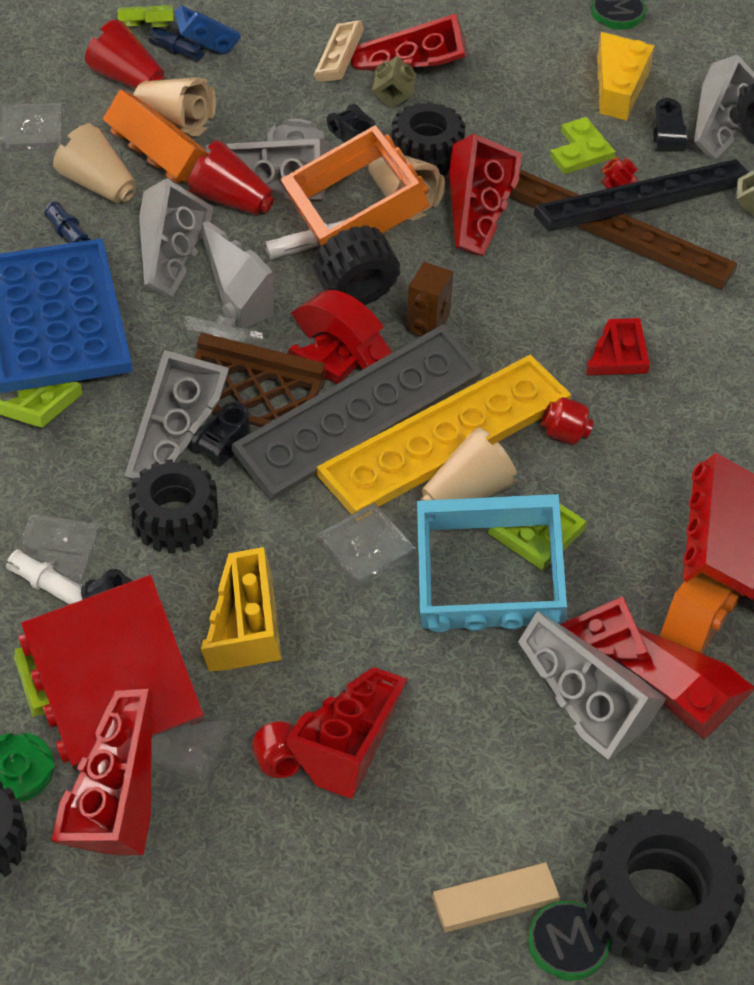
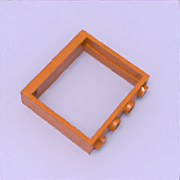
[280,125,430,246]

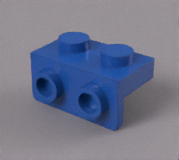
[175,5,241,54]

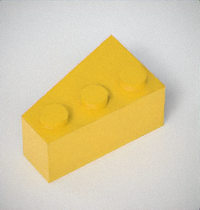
[597,32,655,121]
[201,547,282,671]

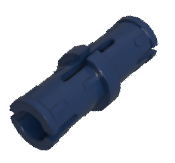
[149,27,205,62]
[44,201,91,243]

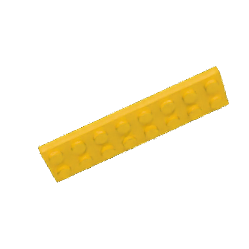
[316,354,571,519]

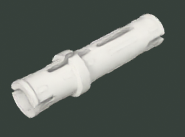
[263,218,349,261]
[6,549,82,604]

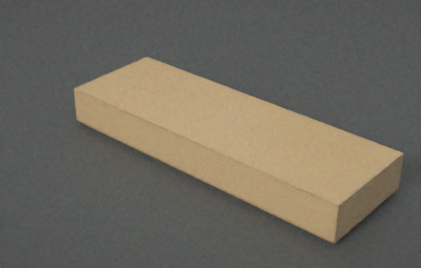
[314,20,364,82]
[432,862,560,933]

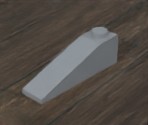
[694,54,754,160]
[206,138,330,200]
[139,178,213,297]
[202,221,274,330]
[124,350,229,480]
[518,611,667,760]

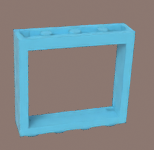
[417,494,567,632]

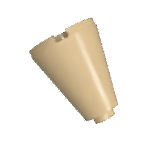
[134,77,216,136]
[53,123,136,204]
[368,156,445,221]
[421,427,518,501]

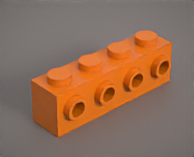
[103,89,210,184]

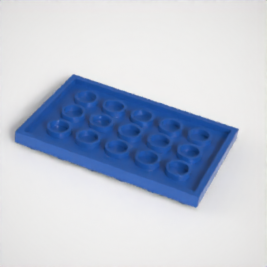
[0,238,133,393]

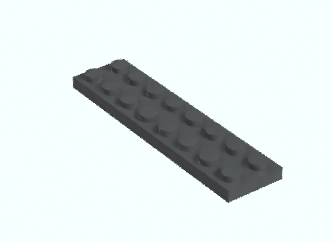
[231,324,482,501]

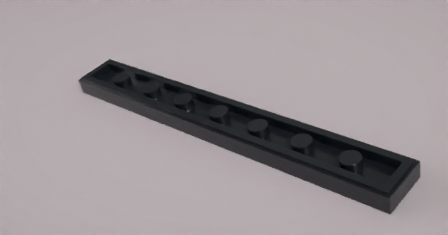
[534,159,749,232]

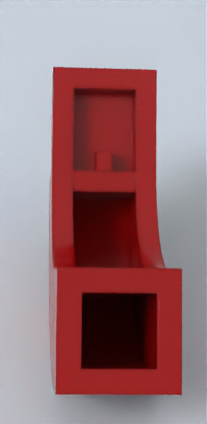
[291,290,393,369]

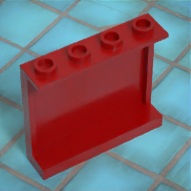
[683,453,754,600]
[18,574,205,770]

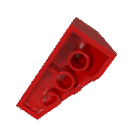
[352,14,469,70]
[449,134,522,256]
[616,627,754,739]
[286,667,408,799]
[51,689,152,855]

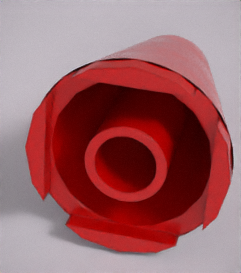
[85,19,165,89]
[188,140,275,216]

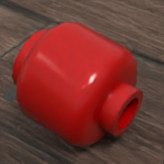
[541,397,594,445]
[252,721,302,779]

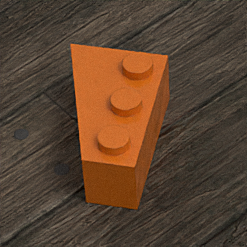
[660,572,745,654]

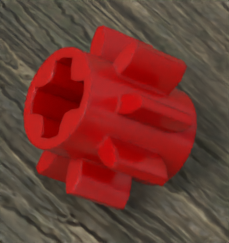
[601,157,638,189]

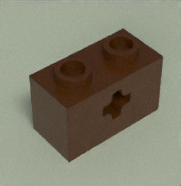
[406,262,454,337]

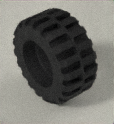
[582,809,746,973]

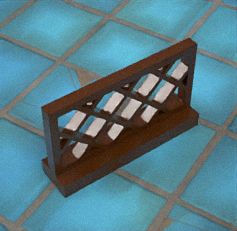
[194,332,326,427]

